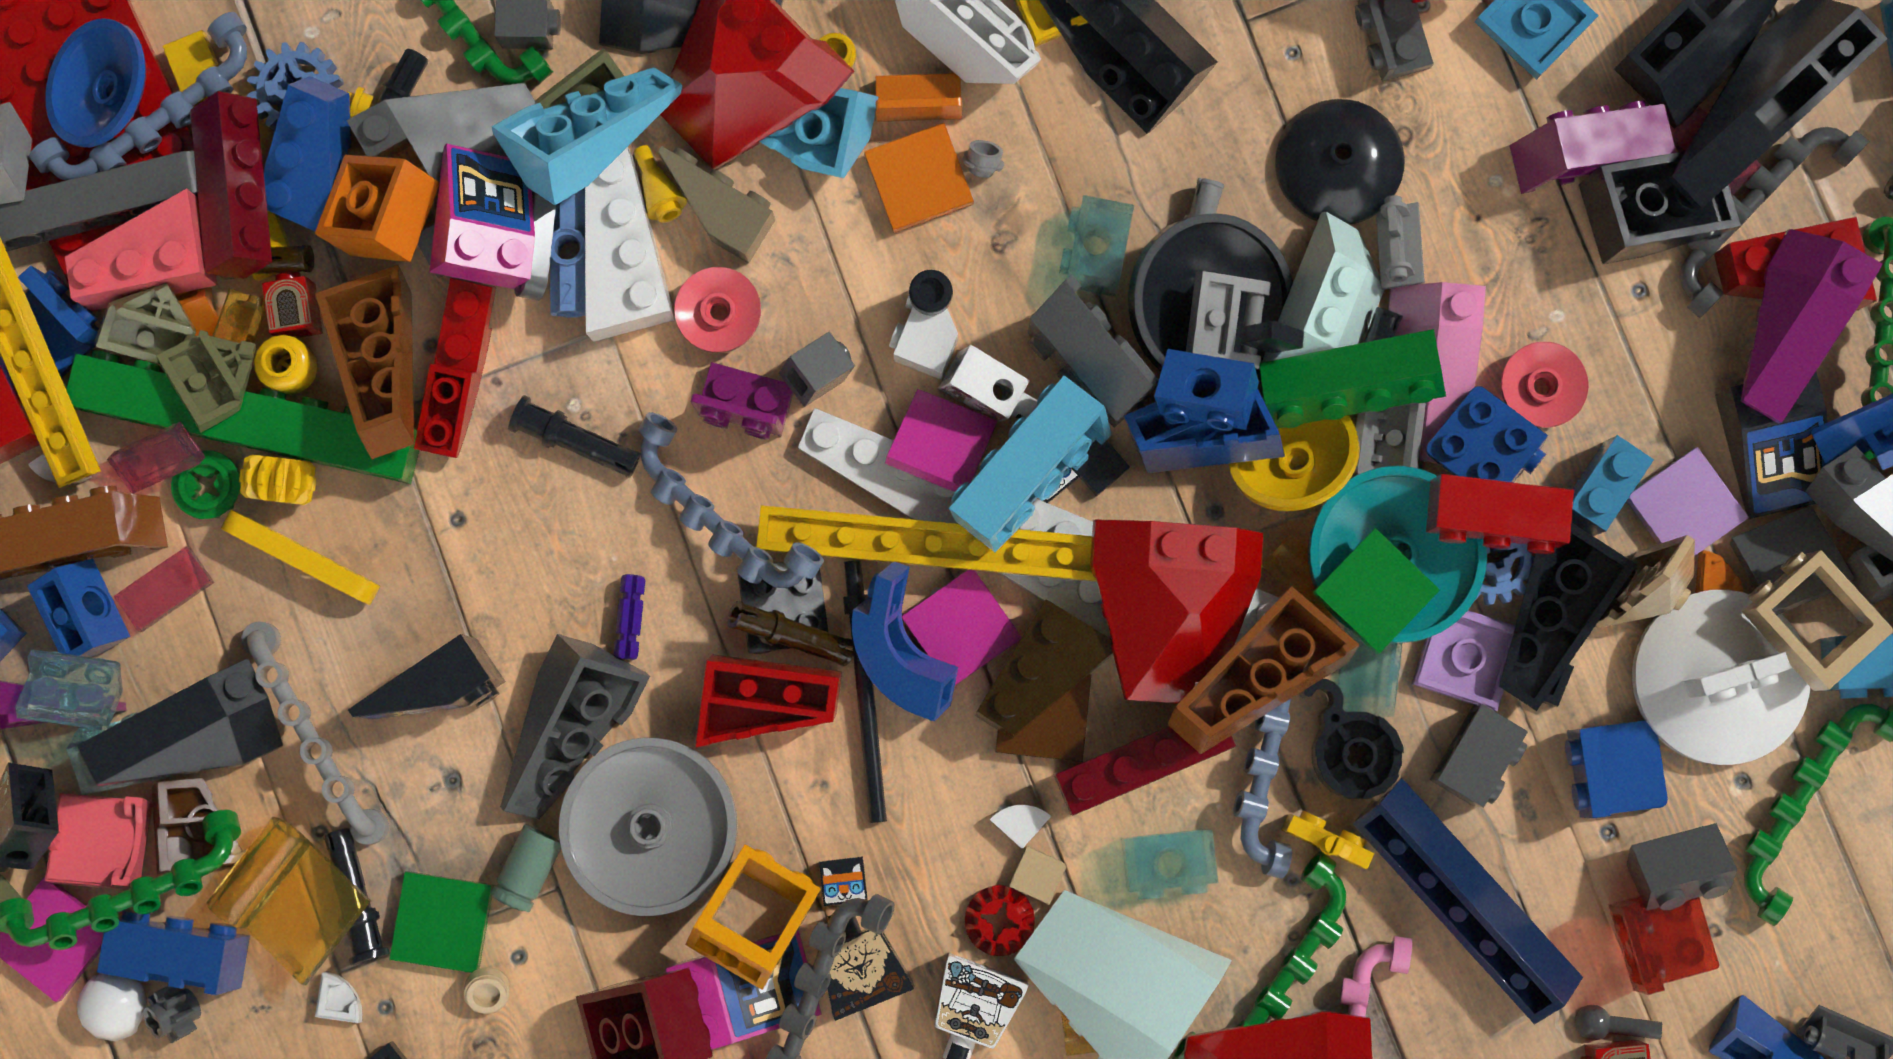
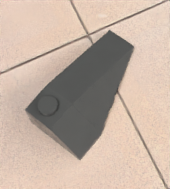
[500,634,650,819]

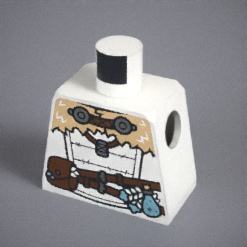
[938,345,1038,422]
[935,953,1029,1059]

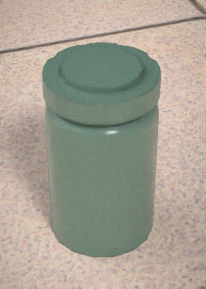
[490,825,561,912]

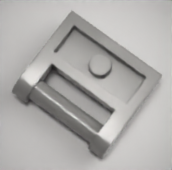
[1186,271,1271,370]

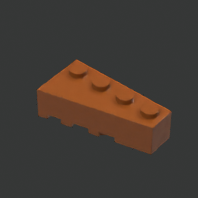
[315,264,414,459]
[0,486,168,580]
[1167,586,1360,754]

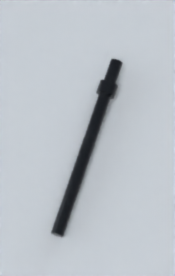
[843,560,887,823]

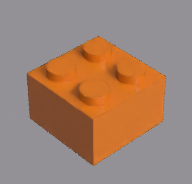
[314,155,440,262]

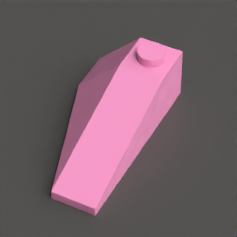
[1388,282,1486,463]

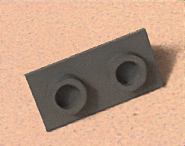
[1797,1005,1893,1059]

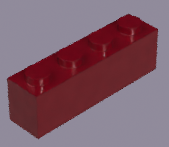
[190,91,272,279]
[1053,726,1236,816]

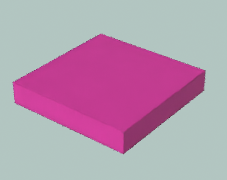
[885,389,997,492]
[902,570,1022,686]
[0,877,104,1002]

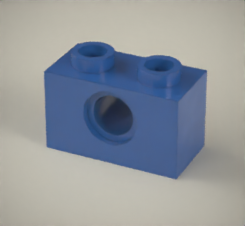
[1154,349,1259,431]
[27,558,131,665]

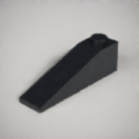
[599,0,783,54]

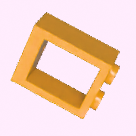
[685,844,821,990]

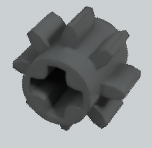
[143,986,201,1043]

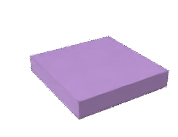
[1627,447,1749,556]
[1412,610,1515,712]

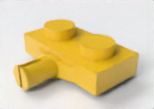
[1281,810,1375,869]

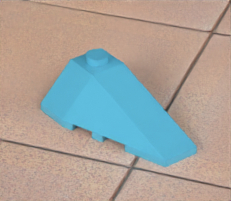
[492,67,682,205]
[759,88,879,178]

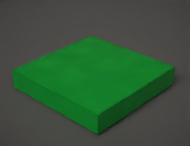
[1312,528,1440,655]
[389,871,494,973]

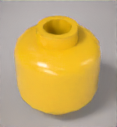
[254,335,318,395]

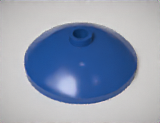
[45,18,146,147]

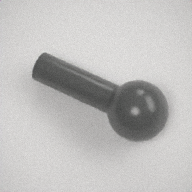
[1575,1005,1662,1040]

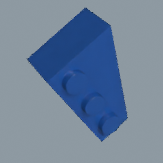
[97,910,250,995]

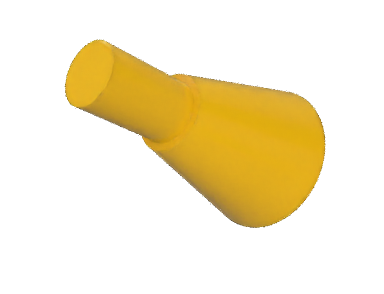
[633,145,687,223]

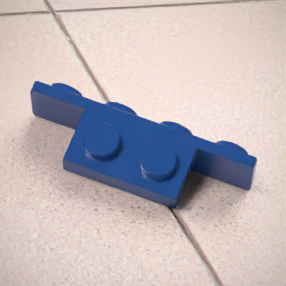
[1811,394,1893,470]

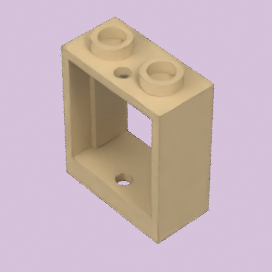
[1742,550,1893,691]

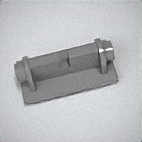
[1376,195,1425,290]

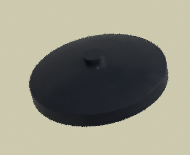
[1128,213,1293,375]

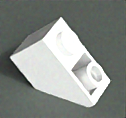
[889,296,958,380]

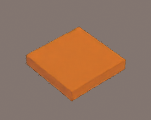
[864,123,974,233]

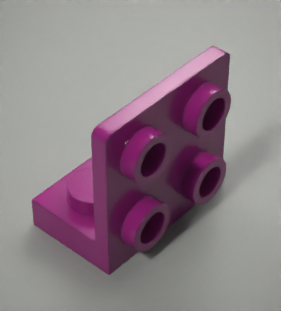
[690,362,794,440]

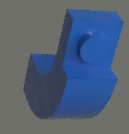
[852,562,959,721]

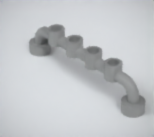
[242,622,389,845]

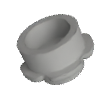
[963,140,1004,178]

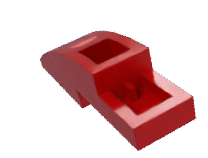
[414,278,496,458]

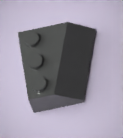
[1028,274,1159,428]

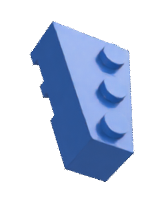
[264,76,351,231]
[1124,388,1285,473]

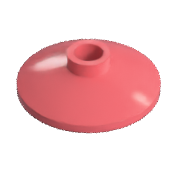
[674,267,761,353]
[1501,342,1589,428]

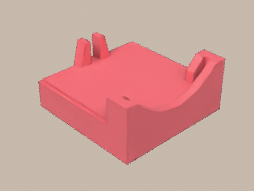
[45,793,153,890]

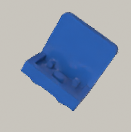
[18,265,99,378]
[1426,386,1548,483]
[1565,720,1668,818]

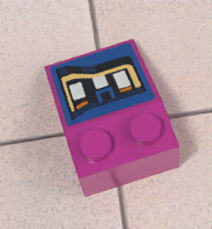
[429,143,535,289]
[666,929,822,1050]

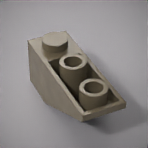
[658,146,775,263]

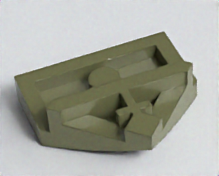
[95,283,196,364]
[156,330,256,432]

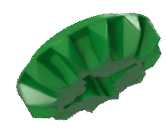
[171,450,241,519]

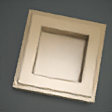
[1009,846,1067,905]

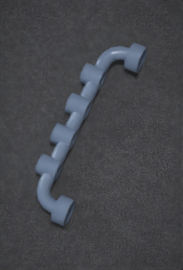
[29,12,247,181]
[638,412,824,588]
[1233,699,1292,879]

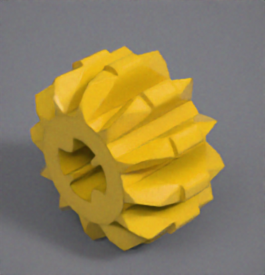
[239,455,317,505]

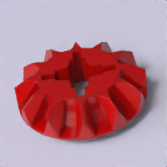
[965,885,1035,956]

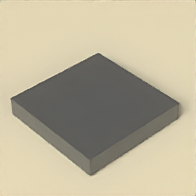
[1730,505,1855,615]

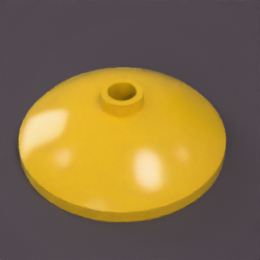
[1229,415,1360,511]

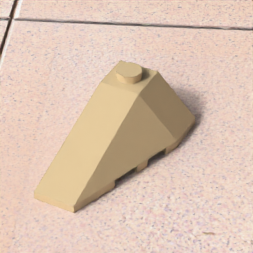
[1596,535,1695,628]

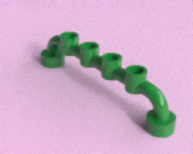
[421,0,554,85]
[1861,217,1893,460]
[1744,704,1893,926]
[0,810,241,950]
[1172,851,1346,1059]

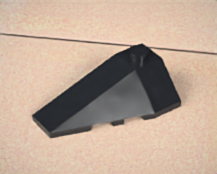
[1499,522,1637,711]
[77,658,283,786]

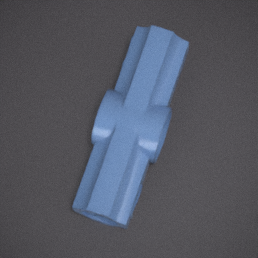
[550,188,586,318]

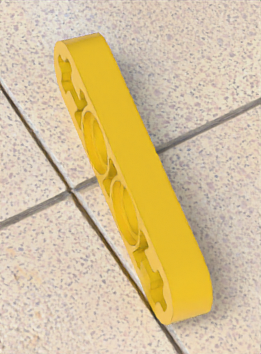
[220,509,381,605]

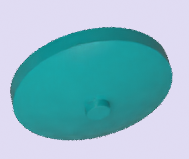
[1308,466,1487,643]

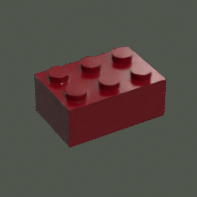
[576,967,713,1059]

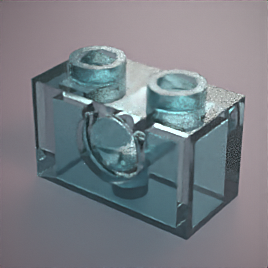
[1059,195,1134,297]
[1121,829,1218,899]

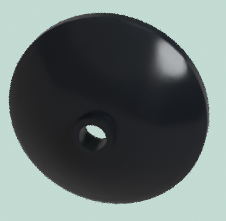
[1275,99,1405,225]

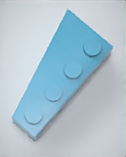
[949,376,1112,552]

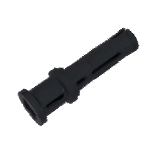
[508,395,641,478]
[323,828,390,966]

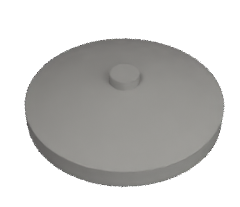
[559,738,738,916]

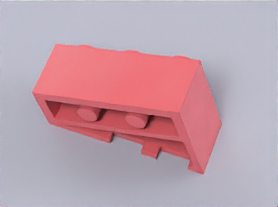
[65,188,218,311]

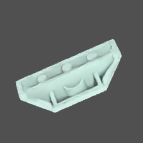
[1259,212,1384,370]

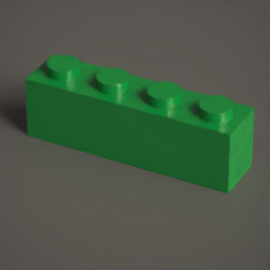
[1259,329,1446,429]

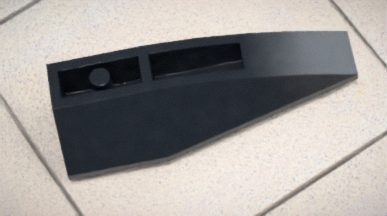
[1039,0,1218,134]
[1614,0,1778,129]
[1668,0,1888,211]

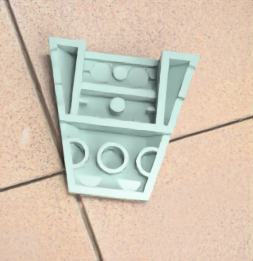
[1014,890,1232,1059]

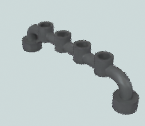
[1680,126,1870,318]
[766,894,895,1059]

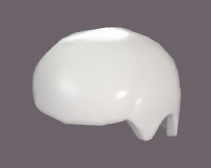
[77,973,148,1042]

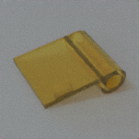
[206,817,371,985]

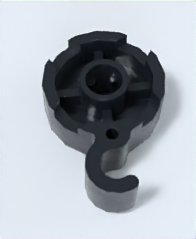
[1299,679,1404,799]

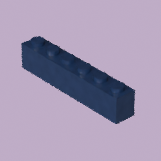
[1353,778,1583,1025]

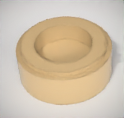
[464,967,509,1014]

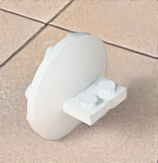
[1632,590,1810,765]

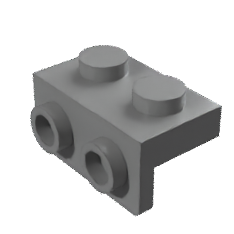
[1353,403,1426,476]

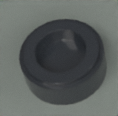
[909,270,953,315]

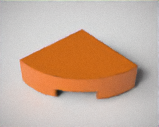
[1695,550,1743,593]

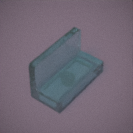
[1338,627,1403,717]

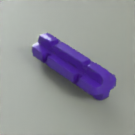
[613,574,646,660]

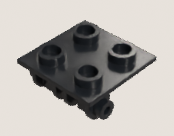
[737,562,829,654]

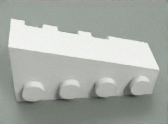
[585,147,676,342]

